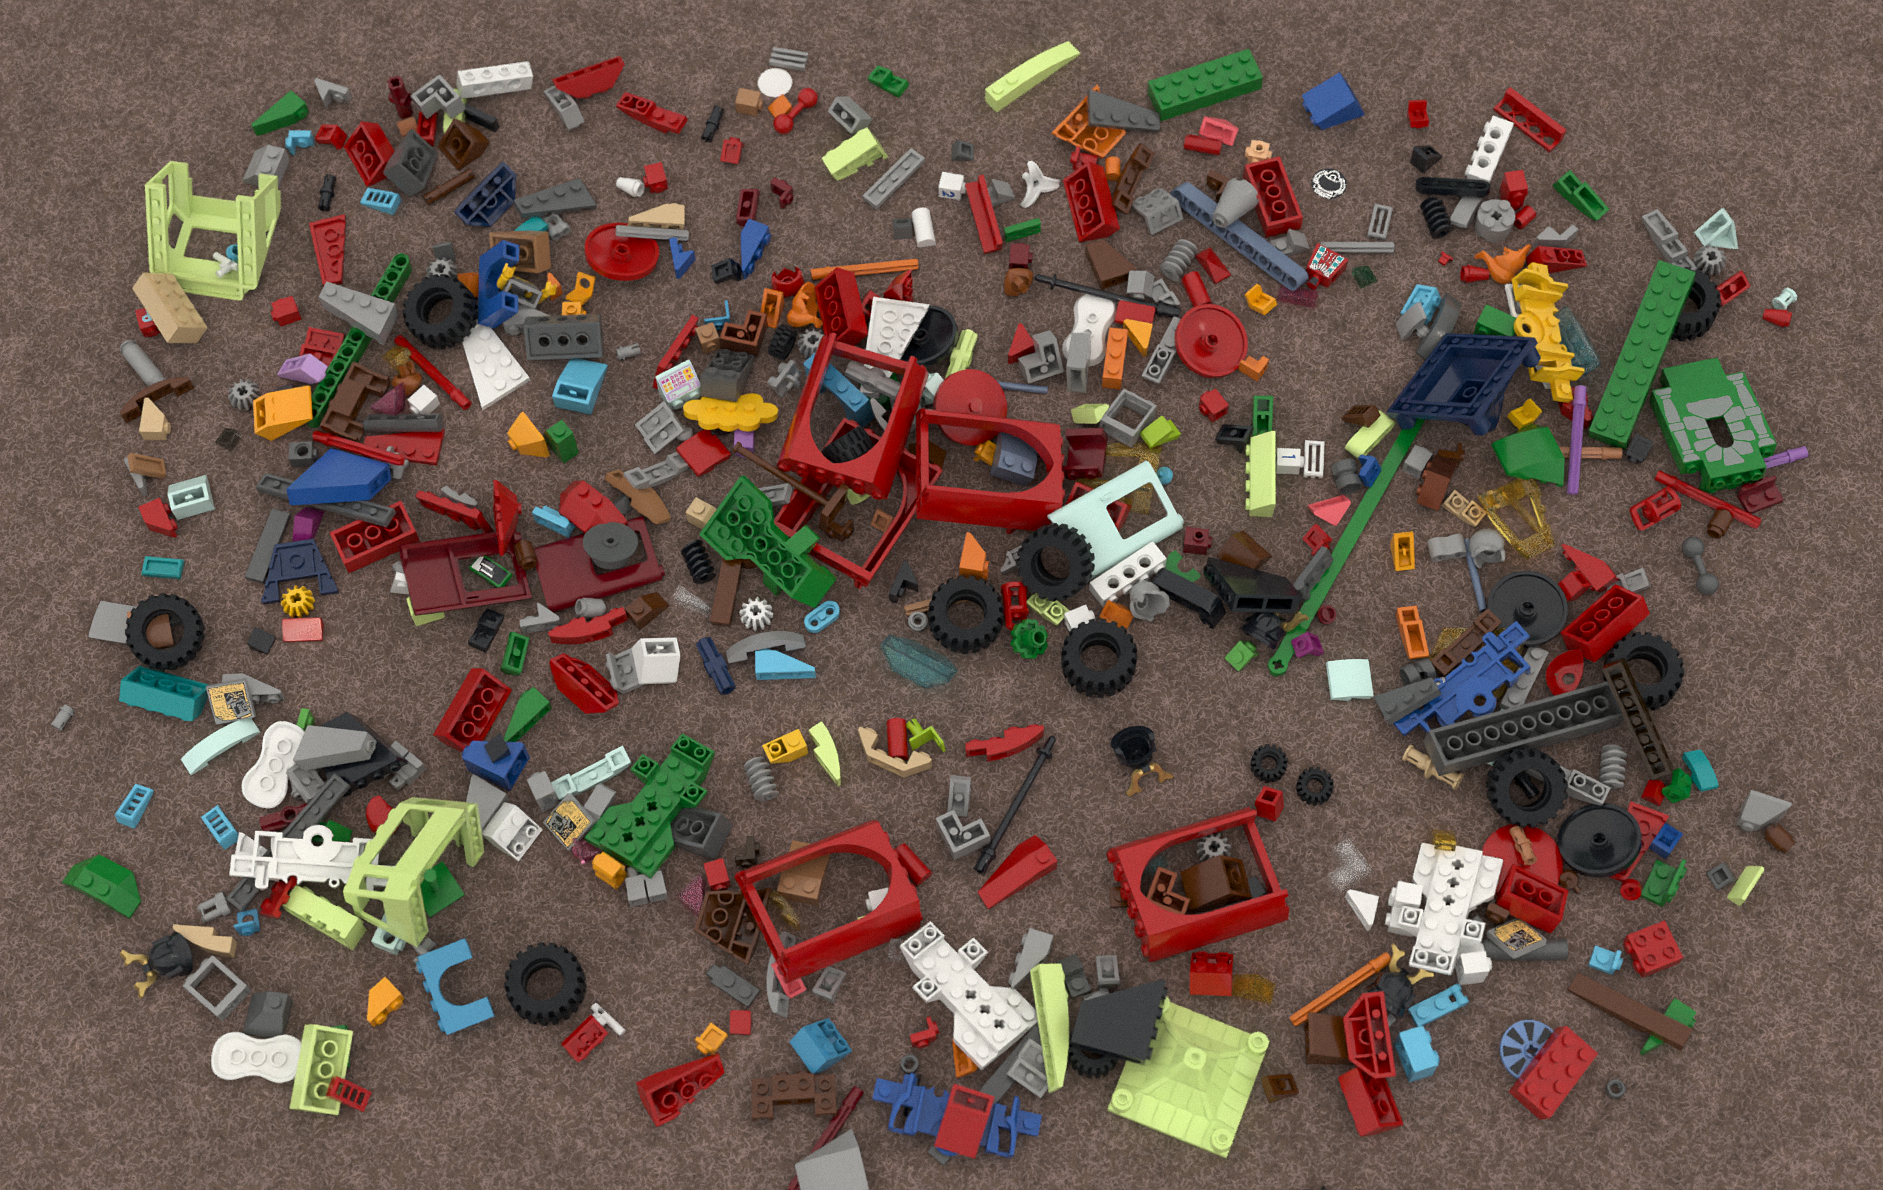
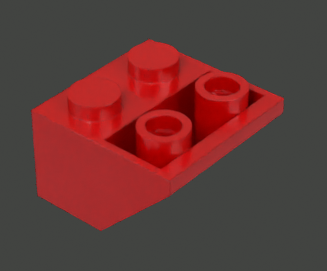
[1190,951,1233,996]

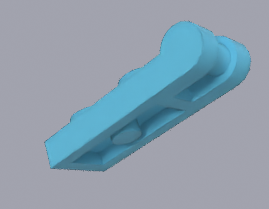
[1407,984,1469,1027]

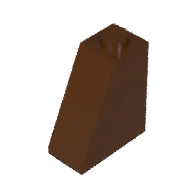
[1085,239,1137,290]

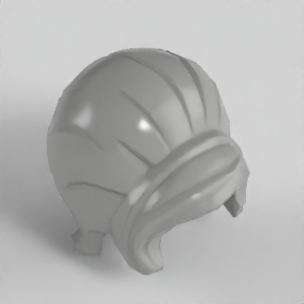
[1469,528,1506,568]
[1130,581,1170,622]

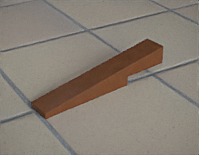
[710,514,743,627]
[1568,973,1693,1051]

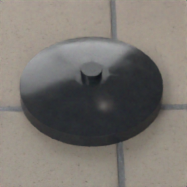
[900,305,959,367]
[1487,571,1568,647]
[1558,803,1642,878]

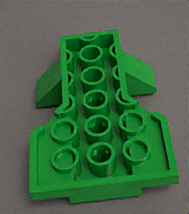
[699,475,837,608]
[585,733,715,879]

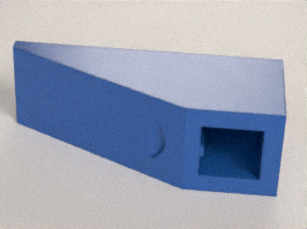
[741,219,771,279]

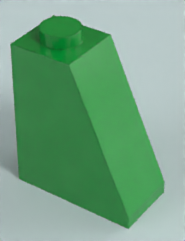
[542,420,579,464]

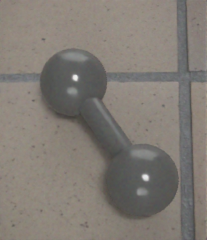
[1682,536,1719,595]

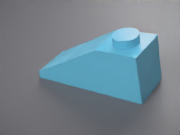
[755,648,816,680]

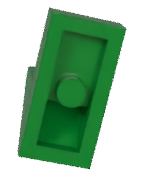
[311,820,353,844]

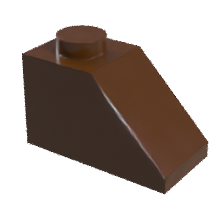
[625,592,670,631]

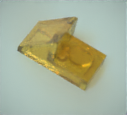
[381,345,414,374]

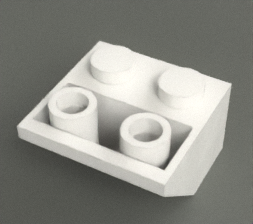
[632,637,680,684]
[482,802,543,862]

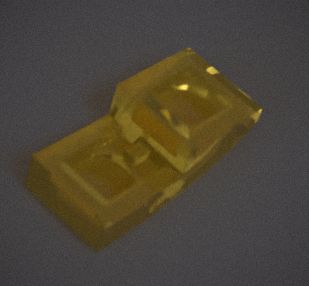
[1431,829,1456,851]
[769,890,801,931]

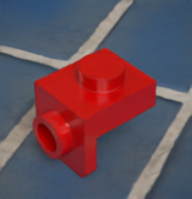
[1407,100,1429,128]
[1302,524,1333,556]
[910,1017,939,1049]

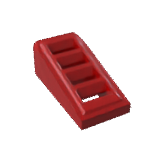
[325,1076,372,1112]

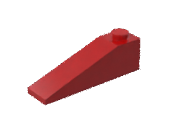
[493,480,522,556]
[977,835,1057,909]

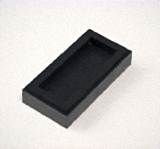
[464,104,500,132]

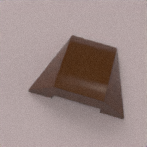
[694,888,771,966]

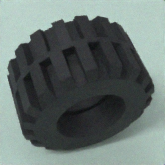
[821,426,875,463]
[1068,1032,1119,1079]

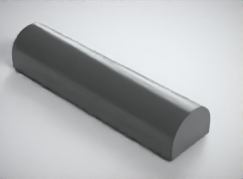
[363,414,443,432]
[1482,939,1568,961]

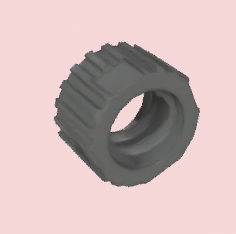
[900,1054,919,1074]
[1605,1079,1626,1100]

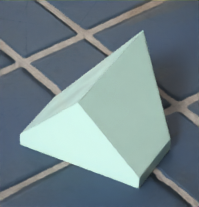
[1694,208,1738,249]

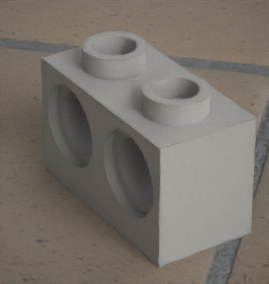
[527,771,560,813]

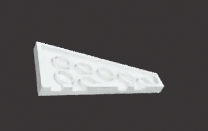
[463,310,530,410]

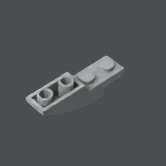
[1142,316,1180,384]
[1525,766,1611,806]

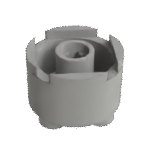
[1475,199,1515,243]

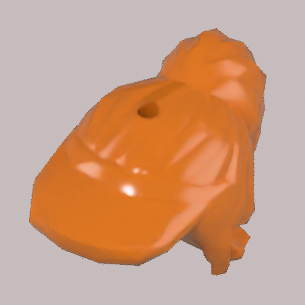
[1474,244,1531,284]
[787,282,823,328]

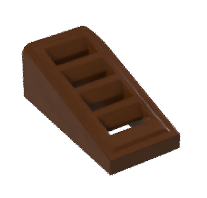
[1342,405,1381,428]

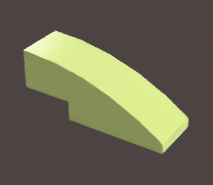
[809,721,841,786]

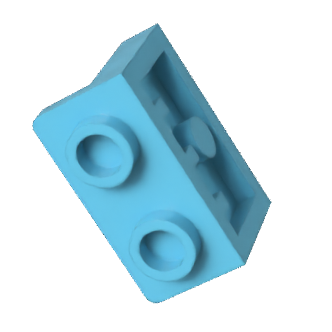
[1401,284,1441,325]
[532,506,576,538]

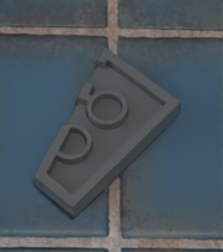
[1374,677,1441,725]

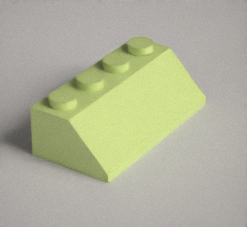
[1245,431,1276,517]
[290,1024,353,1115]

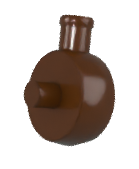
[1559,870,1581,893]

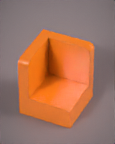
[457,272,479,297]
[1238,356,1269,382]
[1099,600,1134,629]

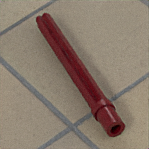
[787,1086,864,1190]

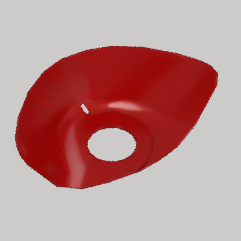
[1545,649,1584,696]

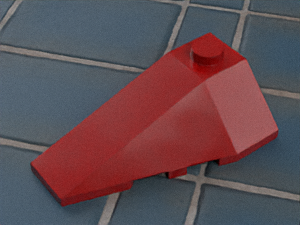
[636,1053,725,1127]

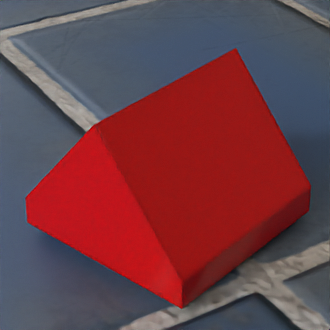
[1641,780,1666,806]

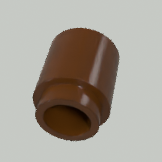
[1706,509,1733,539]
[513,540,537,570]
[1764,824,1796,854]

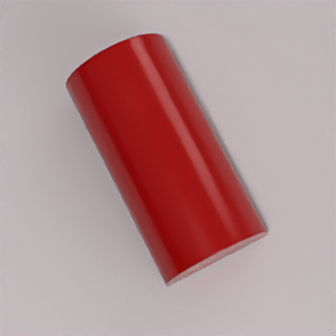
[416,111,439,147]
[1183,134,1223,156]
[1716,270,1751,306]
[1181,271,1213,308]
[886,718,908,760]
[896,843,932,887]

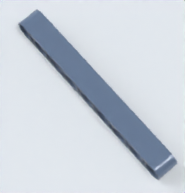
[1171,182,1308,291]

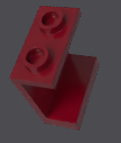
[1062,428,1108,480]

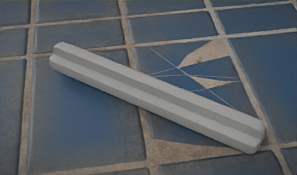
[615,225,689,241]
[1321,242,1394,253]

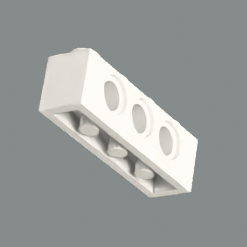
[456,62,533,99]
[1465,116,1514,183]
[1089,541,1167,607]

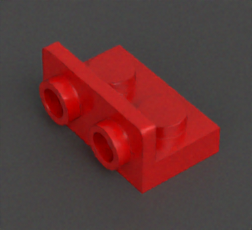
[561,1015,608,1063]

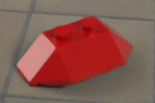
[552,56,625,99]
[559,480,628,534]
[549,653,619,714]
[1343,991,1396,1079]

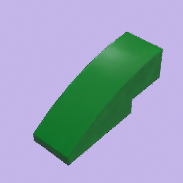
[1552,170,1609,221]

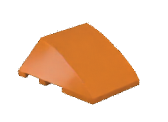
[1051,85,1126,159]

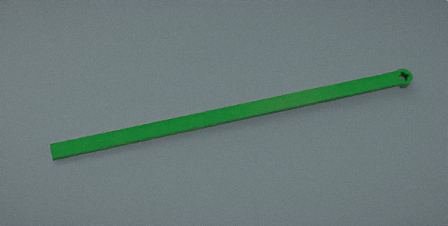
[1267,418,1426,677]

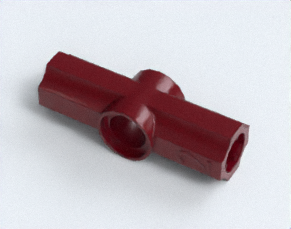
[387,75,414,119]
[259,803,307,832]

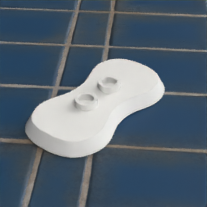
[1062,294,1117,366]
[242,721,304,808]
[211,1032,301,1083]

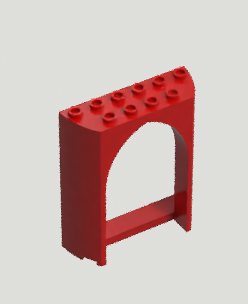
[776,333,929,500]
[916,408,1065,531]
[774,418,943,589]
[1106,807,1289,963]
[734,820,923,983]

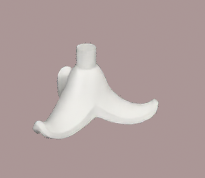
[1020,161,1060,208]

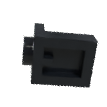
[711,258,742,284]

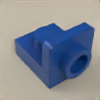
[1358,455,1382,488]

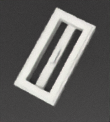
[1303,440,1324,478]

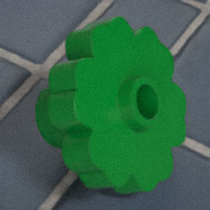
[1010,619,1048,659]

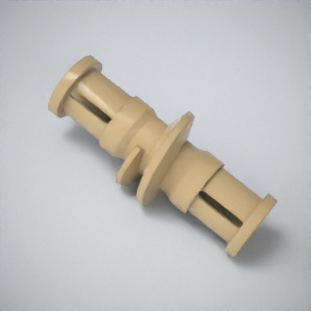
[1402,745,1464,790]

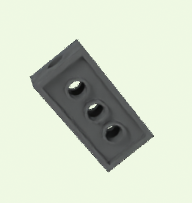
[523,314,604,360]

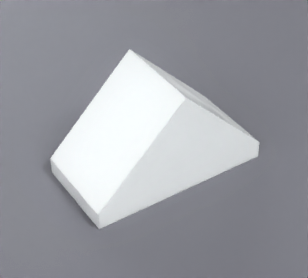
[1345,889,1379,931]

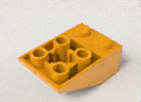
[253,385,313,441]

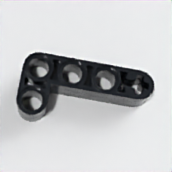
[1151,568,1226,629]

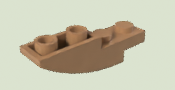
[605,470,671,525]

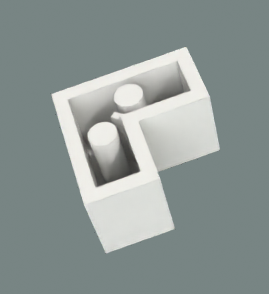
[1385,881,1423,937]
[1455,943,1492,985]

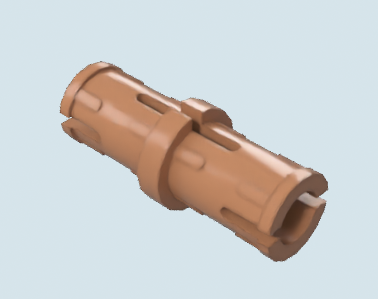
[1510,825,1537,865]

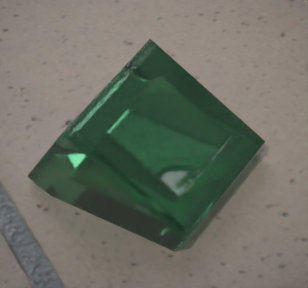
[1352,266,1377,289]

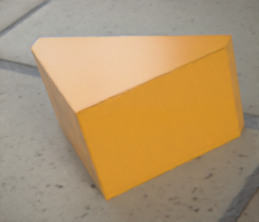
[1123,319,1153,357]
[1390,531,1415,571]

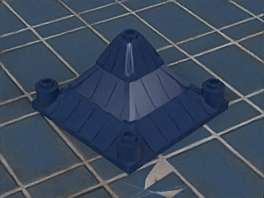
[1386,333,1541,435]

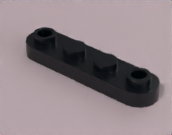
[1415,177,1490,198]

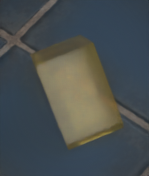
[1232,974,1275,1005]

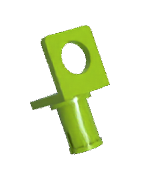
[906,718,946,752]

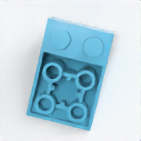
[552,358,608,415]

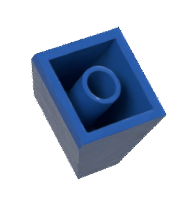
[1302,72,1365,130]
[462,741,530,791]

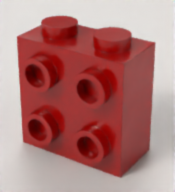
[1623,921,1683,978]

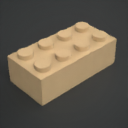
[132,273,208,343]

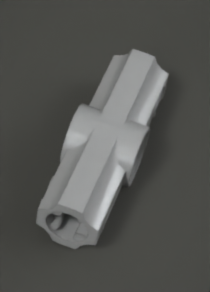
[845,360,901,400]

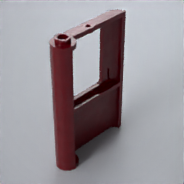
[534,516,665,613]
[399,529,532,616]

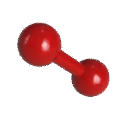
[773,88,818,134]

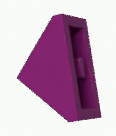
[292,507,324,542]

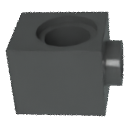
[288,441,319,468]

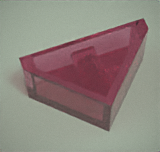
[370,382,405,416]
[677,875,704,918]

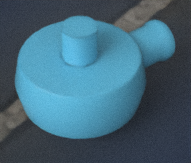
[1156,467,1173,485]

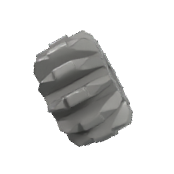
[1693,244,1726,277]
[426,257,458,279]
[798,328,825,359]
[228,379,261,411]
[1196,833,1231,862]

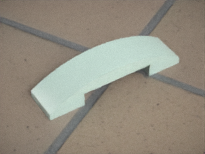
[181,718,261,775]
[551,746,632,800]

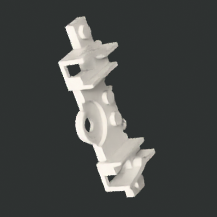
[229,825,395,891]

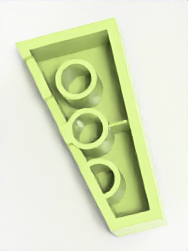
[282,885,367,950]

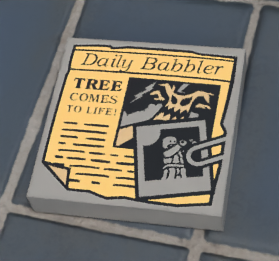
[206,678,256,725]
[543,793,596,851]
[1487,918,1547,959]

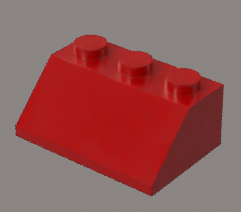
[343,121,395,187]
[1066,482,1132,532]
[1495,864,1568,934]
[1338,1067,1404,1137]

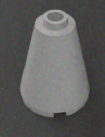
[1212,178,1259,228]

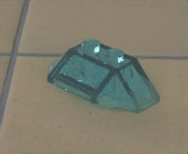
[1553,306,1601,375]
[880,634,958,689]

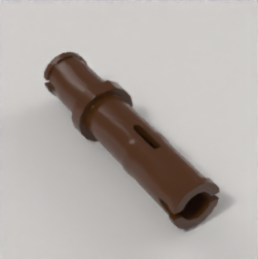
[422,168,475,206]

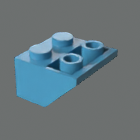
[789,1018,852,1074]

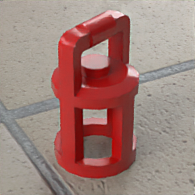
[1629,486,1681,531]
[1000,581,1029,631]

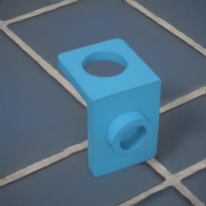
[704,300,731,330]
[234,909,260,936]

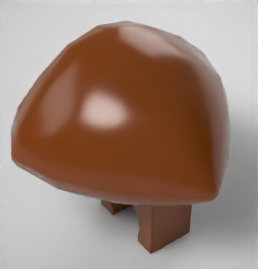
[1003,268,1033,297]
[391,362,422,396]

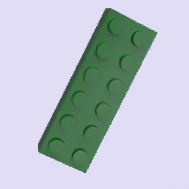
[1147,49,1263,121]

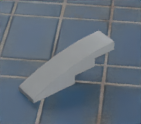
[1641,209,1698,270]

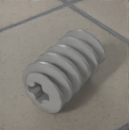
[1160,239,1198,282]
[1599,745,1627,790]
[744,756,779,801]

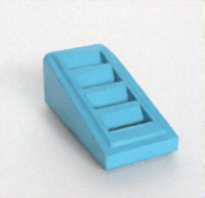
[360,188,401,215]
[115,784,154,829]
[201,805,239,849]

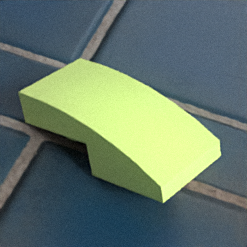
[1027,593,1070,626]

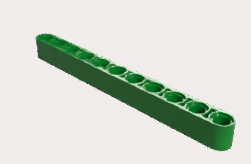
[306,253,412,428]

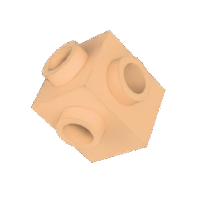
[1245,140,1272,164]

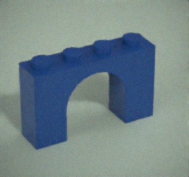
[478,240,519,329]

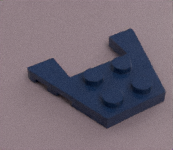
[261,539,339,605]

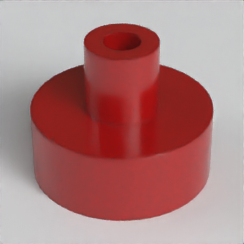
[1620,879,1642,901]

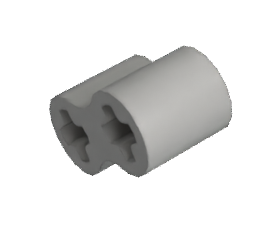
[1427,534,1467,562]

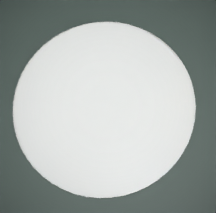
[758,68,792,97]

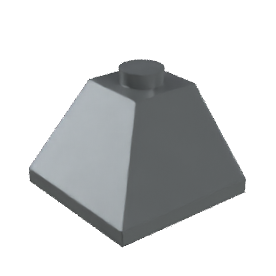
[242,991,293,1038]

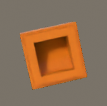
[768,94,792,118]
[547,272,563,301]

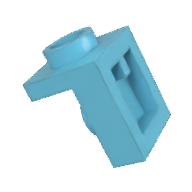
[285,131,314,155]
[1588,945,1623,975]

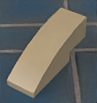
[173,924,237,958]

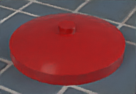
[584,223,659,281]
[1174,304,1248,378]
[933,369,1007,446]
[1482,824,1563,895]

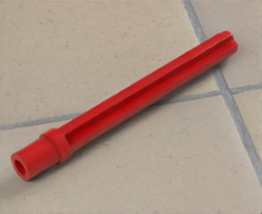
[394,335,472,410]
[312,430,405,466]
[1654,470,1761,529]

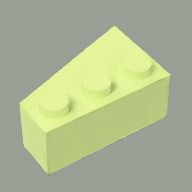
[822,127,888,181]

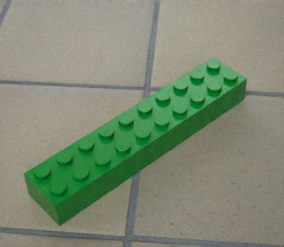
[1589,260,1696,450]

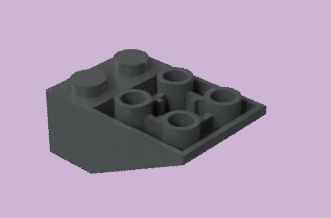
[700,349,755,402]

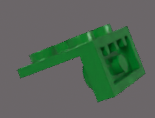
[1640,859,1687,907]

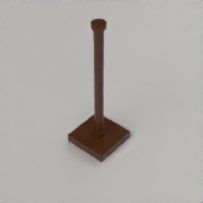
[732,442,849,532]

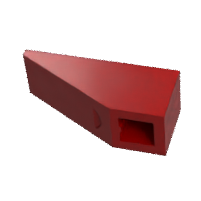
[1526,246,1587,274]
[883,269,914,302]
[1561,543,1619,593]

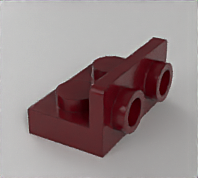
[1737,475,1784,514]

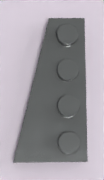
[1087,89,1160,132]
[513,178,597,218]

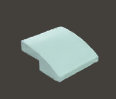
[1326,659,1374,701]

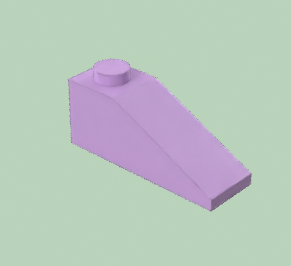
[277,354,328,384]

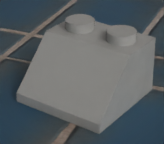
[242,145,290,187]

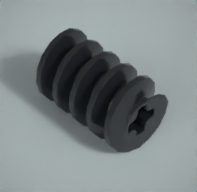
[1420,197,1453,239]
[681,540,717,584]

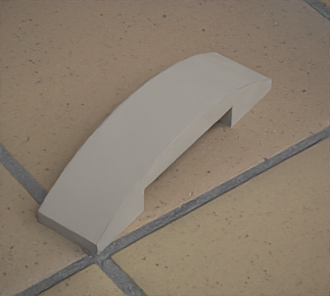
[623,452,689,489]
[726,631,806,663]
[767,931,796,1018]

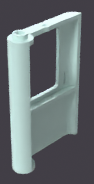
[1047,461,1184,580]

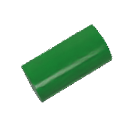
[500,631,530,676]

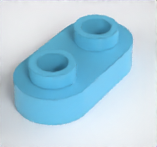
[804,601,840,633]

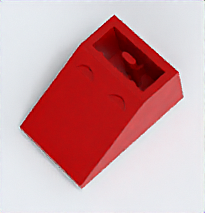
[934,1084,995,1159]

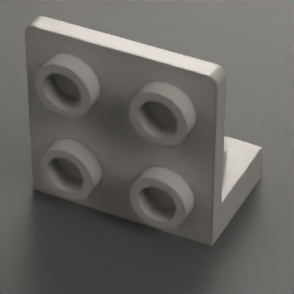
[1131,188,1183,235]

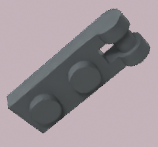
[1293,546,1334,601]

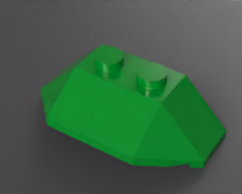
[62,854,141,919]

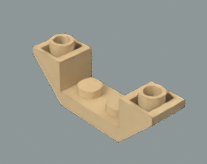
[858,727,932,778]

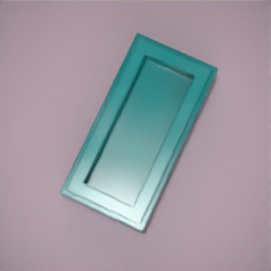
[141,556,184,579]

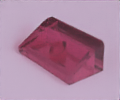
[1278,284,1318,308]

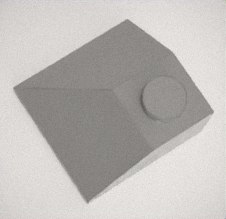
[1736,790,1792,832]

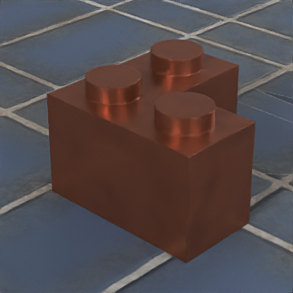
[720,310,768,357]
[1415,454,1458,511]
[1146,866,1190,915]

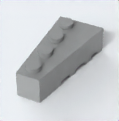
[319,281,399,346]

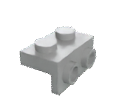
[606,648,644,694]

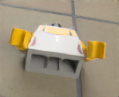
[497,263,557,309]

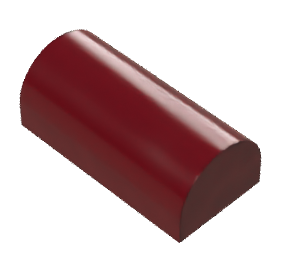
[735,189,760,227]

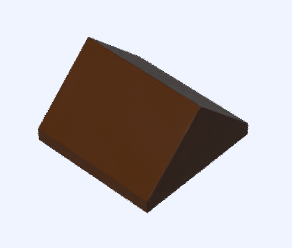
[1217,531,1272,570]

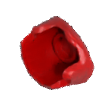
[772,267,805,298]
[366,795,401,836]

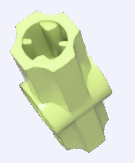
[945,329,978,378]

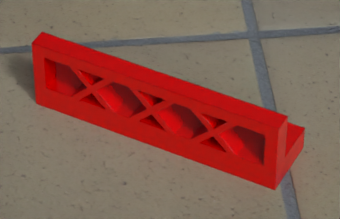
[1493,87,1566,153]
[965,175,1003,254]

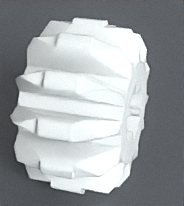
[739,597,773,631]

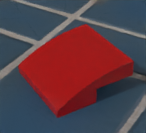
[299,327,346,368]
[676,429,731,477]

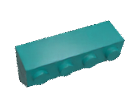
[119,665,209,721]

